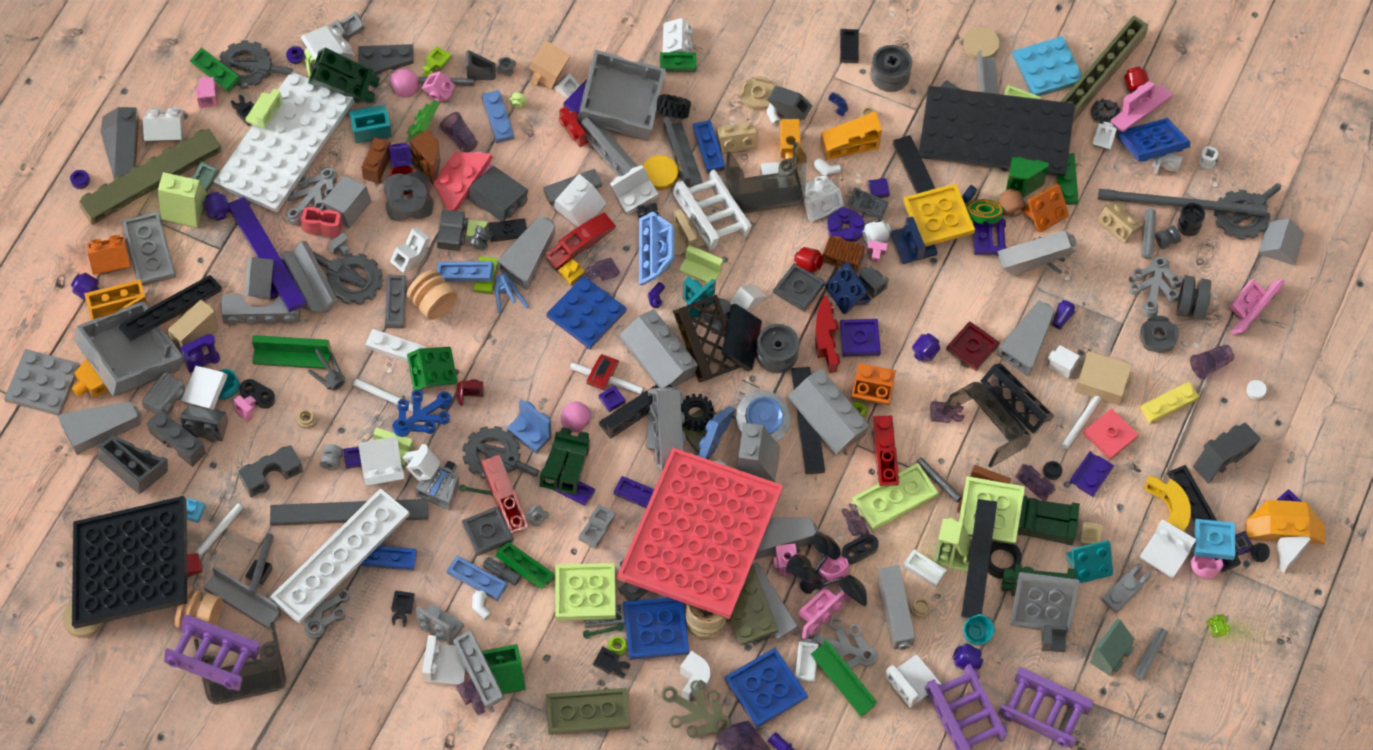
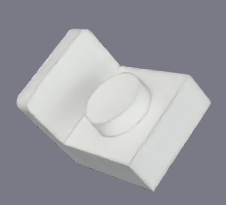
[1093,122,1117,150]
[1152,153,1183,175]

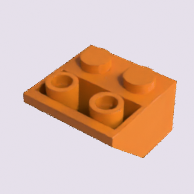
[87,235,130,275]
[851,363,896,405]

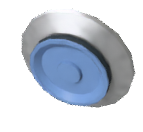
[736,390,791,442]

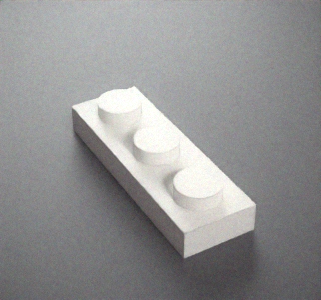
[365,329,426,362]

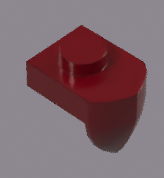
[456,379,484,406]

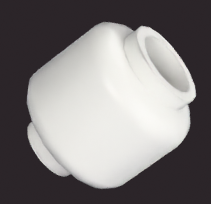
[862,219,892,244]

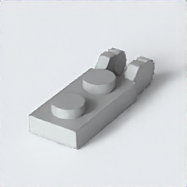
[1101,563,1152,613]

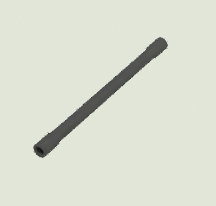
[1098,188,1267,216]

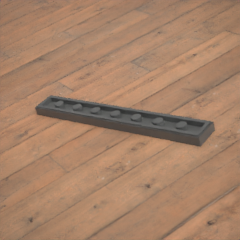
[270,499,428,526]

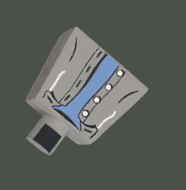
[415,461,459,511]

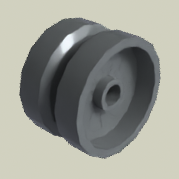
[870,45,912,92]
[1176,275,1211,321]
[756,324,799,373]

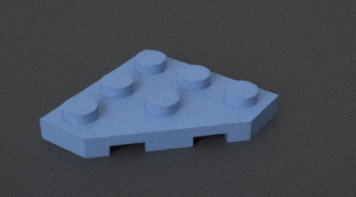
[696,406,735,460]

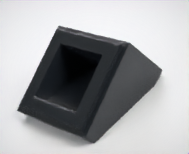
[245,560,272,585]

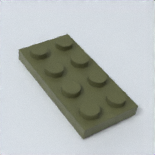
[730,564,778,646]
[546,688,630,735]

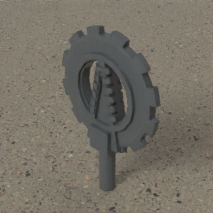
[219,40,293,89]
[1214,184,1281,240]
[313,252,383,304]
[463,426,539,479]

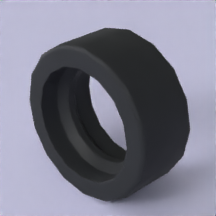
[988,541,1022,579]

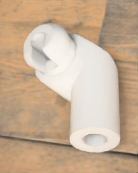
[767,103,781,125]
[814,158,841,176]
[472,591,491,620]

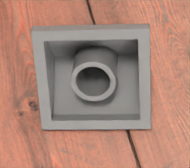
[322,176,371,228]
[1258,218,1304,265]
[244,257,273,297]

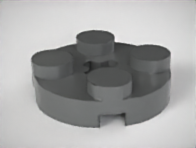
[1140,316,1179,353]

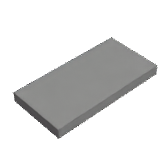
[122,212,176,286]

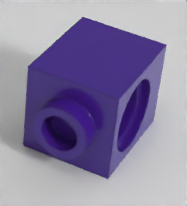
[388,142,412,167]

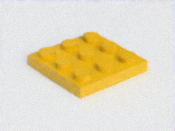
[903,183,975,247]

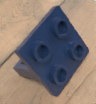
[891,217,938,264]
[825,262,871,314]

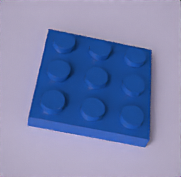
[1117,118,1190,162]
[546,275,627,349]
[623,597,689,660]
[724,648,808,728]

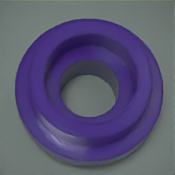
[286,46,305,64]

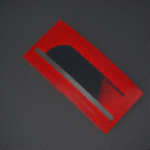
[587,354,619,391]

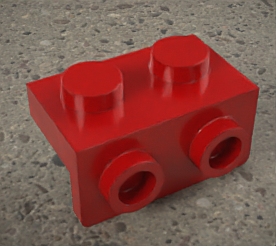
[558,106,589,147]

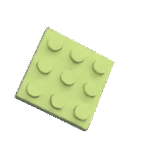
[959,476,1025,545]
[555,563,616,621]

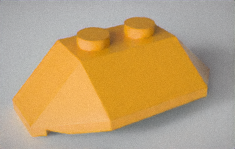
[1246,500,1325,544]

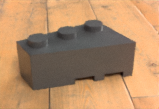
[1193,422,1261,483]
[98,435,168,494]

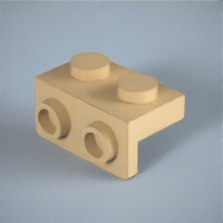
[716,122,757,154]
[1097,201,1144,243]

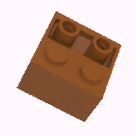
[410,129,441,185]

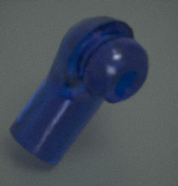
[828,92,848,116]

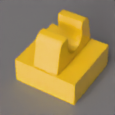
[558,259,585,285]

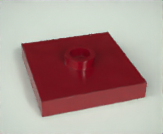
[946,321,1000,371]

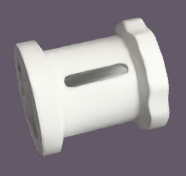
[1199,146,1218,170]

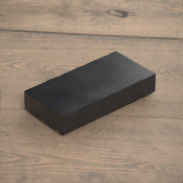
[840,29,859,63]

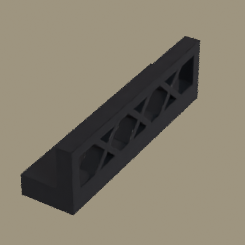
[980,364,1054,433]
[599,384,673,439]

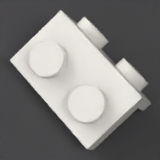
[663,18,693,52]

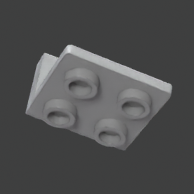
[416,603,464,645]

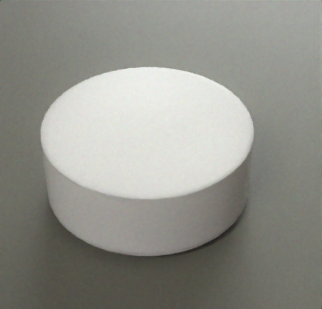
[1246,380,1266,400]

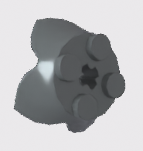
[384,172,433,221]

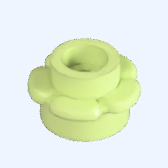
[509,93,527,109]

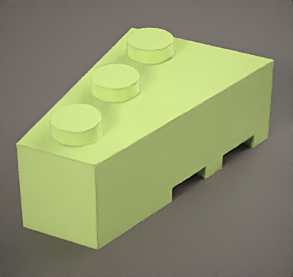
[933,518,972,572]

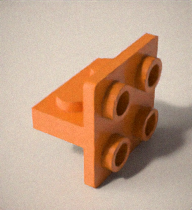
[1022,184,1069,232]

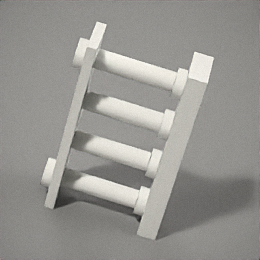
[673,169,751,251]

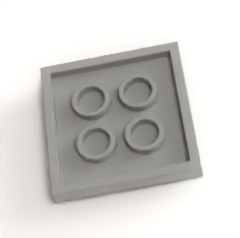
[4,349,80,416]
[1010,572,1079,633]

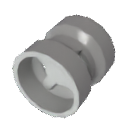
[320,444,343,470]

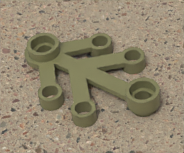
[661,680,731,738]

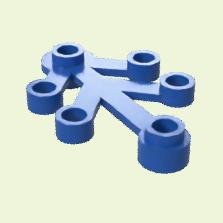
[392,390,452,437]

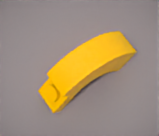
[1143,475,1191,532]

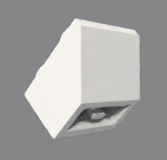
[143,107,184,141]

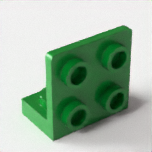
[407,346,458,390]

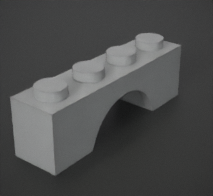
[221,294,300,325]

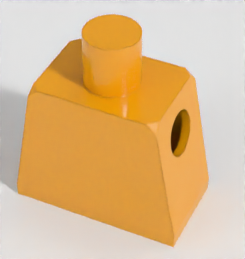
[779,119,800,166]
[71,359,109,398]

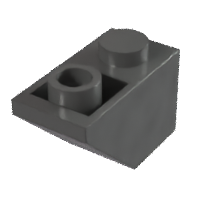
[767,86,812,121]

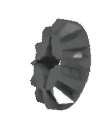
[1091,98,1120,124]

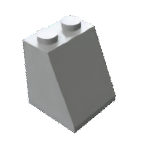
[737,423,780,482]

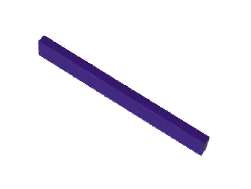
[229,197,306,312]

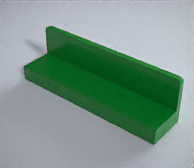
[252,335,331,369]
[810,639,877,717]

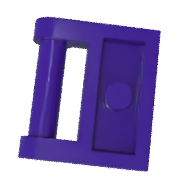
[972,219,1007,256]
[180,334,220,373]

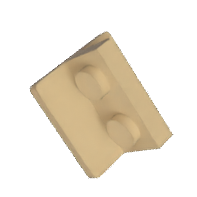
[669,209,706,257]

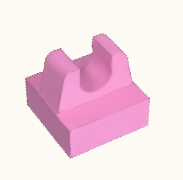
[867,240,888,262]
[234,396,256,422]

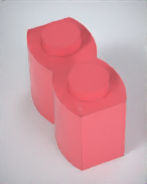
[301,207,342,238]

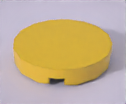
[643,155,678,190]

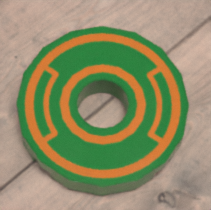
[966,199,1004,224]

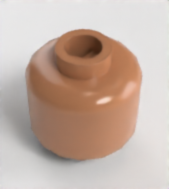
[998,188,1026,218]

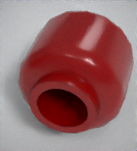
[1124,66,1149,92]
[794,247,823,273]

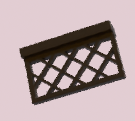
[673,295,740,383]

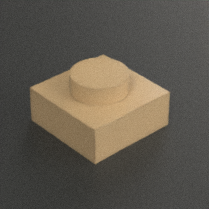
[1080,521,1103,544]

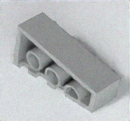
[648,387,686,469]

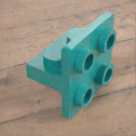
[683,276,716,319]
[1066,540,1113,583]

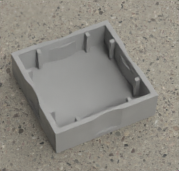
[577,50,666,141]
[74,301,183,396]

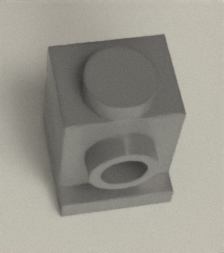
[859,266,889,299]

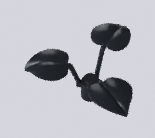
[785,532,867,607]

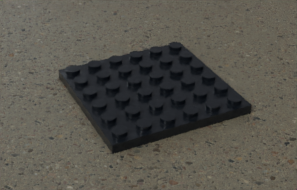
[72,496,188,629]

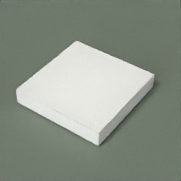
[181,366,228,410]

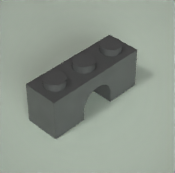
[147,410,206,467]
[238,445,303,497]

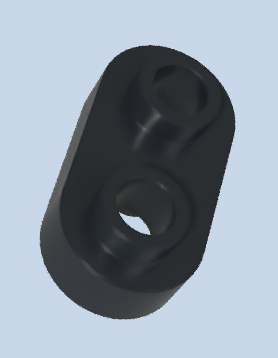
[239,379,275,409]
[842,534,879,564]

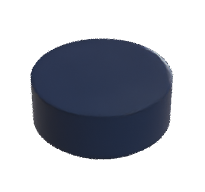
[962,185,977,203]

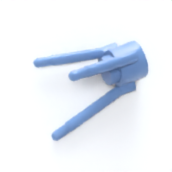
[493,273,529,313]

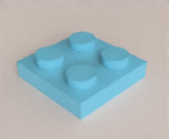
[1194,519,1235,560]

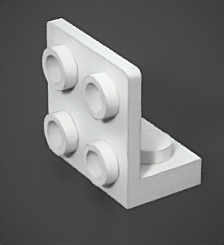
[610,165,660,215]
[793,176,844,222]
[358,437,405,486]
[1140,519,1196,578]
[422,635,466,686]
[885,655,941,708]

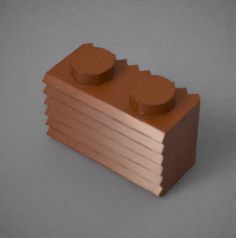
[361,137,391,183]
[822,236,865,273]

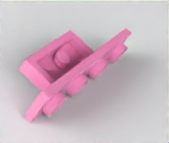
[1110,81,1173,132]
[1229,279,1285,334]
[799,588,852,640]

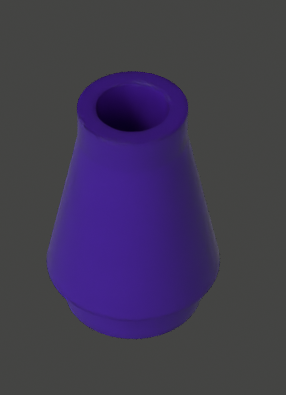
[1051,300,1076,329]

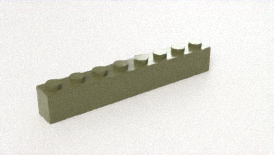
[1061,16,1149,122]
[79,128,221,225]

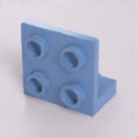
[507,399,551,454]

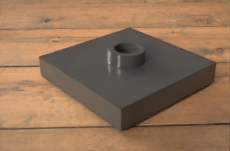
[773,263,825,312]
[462,506,514,556]

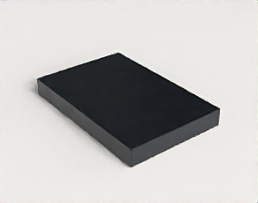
[721,303,762,371]

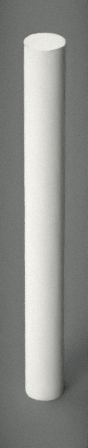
[570,362,644,395]
[353,379,423,412]
[1062,396,1102,449]
[195,504,243,558]

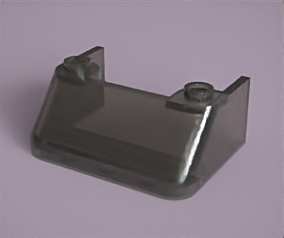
[726,141,807,213]
[942,382,1031,468]
[194,622,287,704]

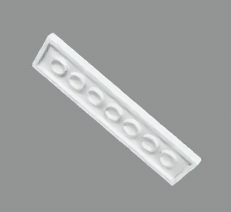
[270,488,410,624]

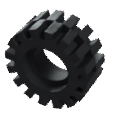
[656,94,691,119]
[681,394,714,432]

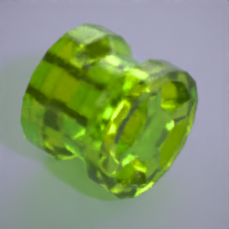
[1206,614,1231,638]

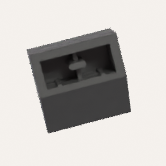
[180,406,228,442]

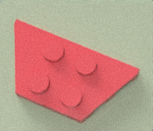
[433,152,494,211]

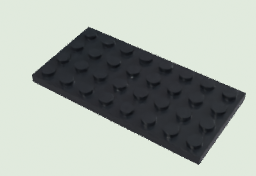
[918,86,1075,176]

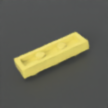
[1140,382,1200,424]

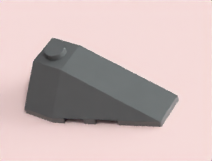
[101,107,140,179]

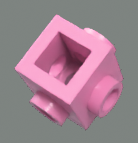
[422,72,456,102]
[772,544,797,576]

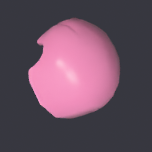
[390,68,419,97]
[561,401,591,432]
[820,556,849,582]
[1191,556,1224,580]

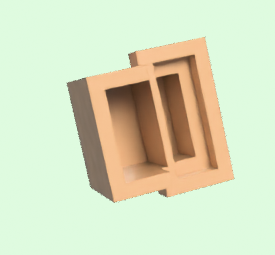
[529,40,571,89]

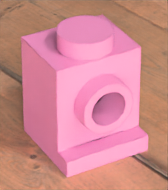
[196,77,217,108]

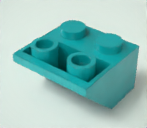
[349,104,392,144]

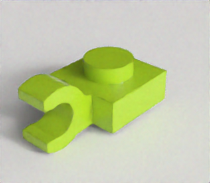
[422,46,451,77]

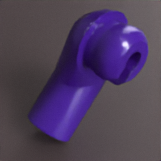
[648,282,665,308]

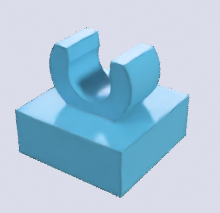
[186,498,206,524]

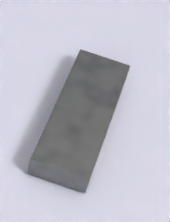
[543,169,602,205]
[385,275,406,328]

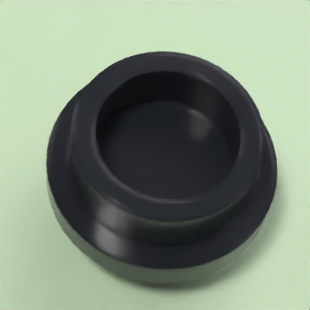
[1043,461,1062,480]
[1250,543,1270,563]

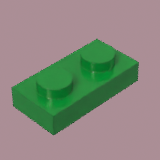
[660,52,696,72]

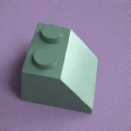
[1090,618,1134,676]

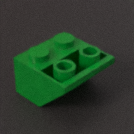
[1006,157,1049,198]
[482,644,526,694]

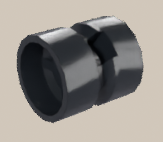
[1177,203,1205,236]

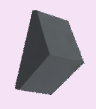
[466,50,496,81]

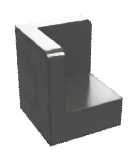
[1041,625,1068,652]

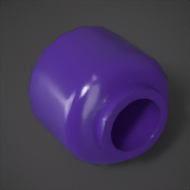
[203,192,230,221]
[71,272,100,301]
[912,333,940,362]
[952,643,984,670]

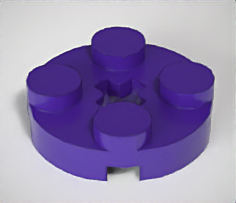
[827,207,864,242]

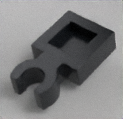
[231,94,254,126]
[391,590,415,627]
[592,646,631,678]

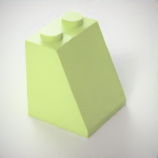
[158,172,208,228]

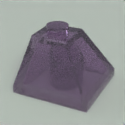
[716,721,771,750]

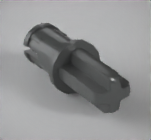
[483,557,521,586]

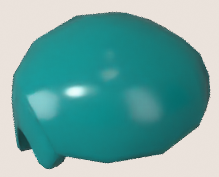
[218,368,240,400]
[963,614,995,646]

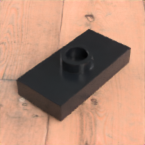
[488,218,527,242]

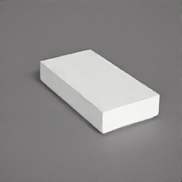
[903,549,947,587]
[795,641,819,683]

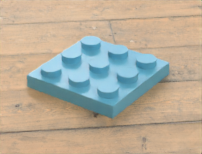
[1012,36,1083,96]

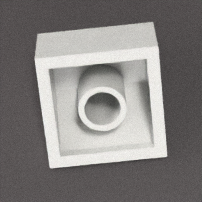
[301,26,354,60]
[554,174,606,227]

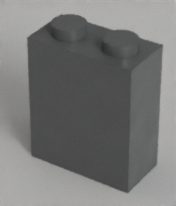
[468,166,528,222]

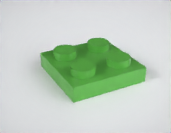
[406,100,440,143]

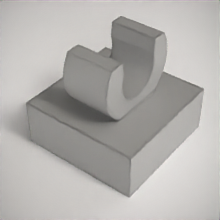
[327,232,350,257]

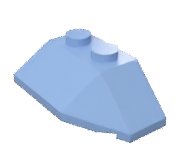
[639,212,674,285]

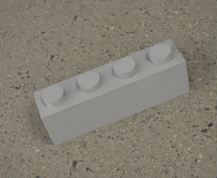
[619,309,698,388]
[788,368,870,455]

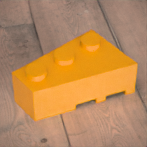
[820,111,882,160]
[84,279,147,320]

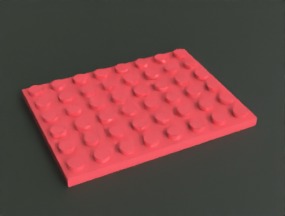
[617,448,783,619]

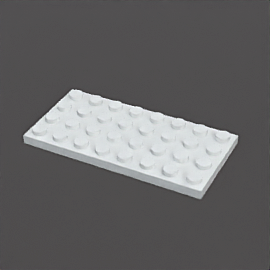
[213,72,354,213]

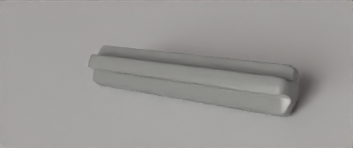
[1142,208,1156,259]
[1134,627,1168,680]

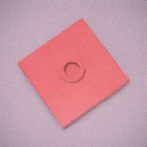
[1083,408,1138,460]

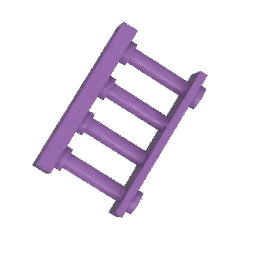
[164,614,260,691]
[925,664,1007,750]
[998,667,1094,749]

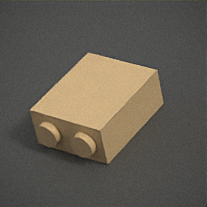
[168,300,219,356]
[1075,351,1133,405]

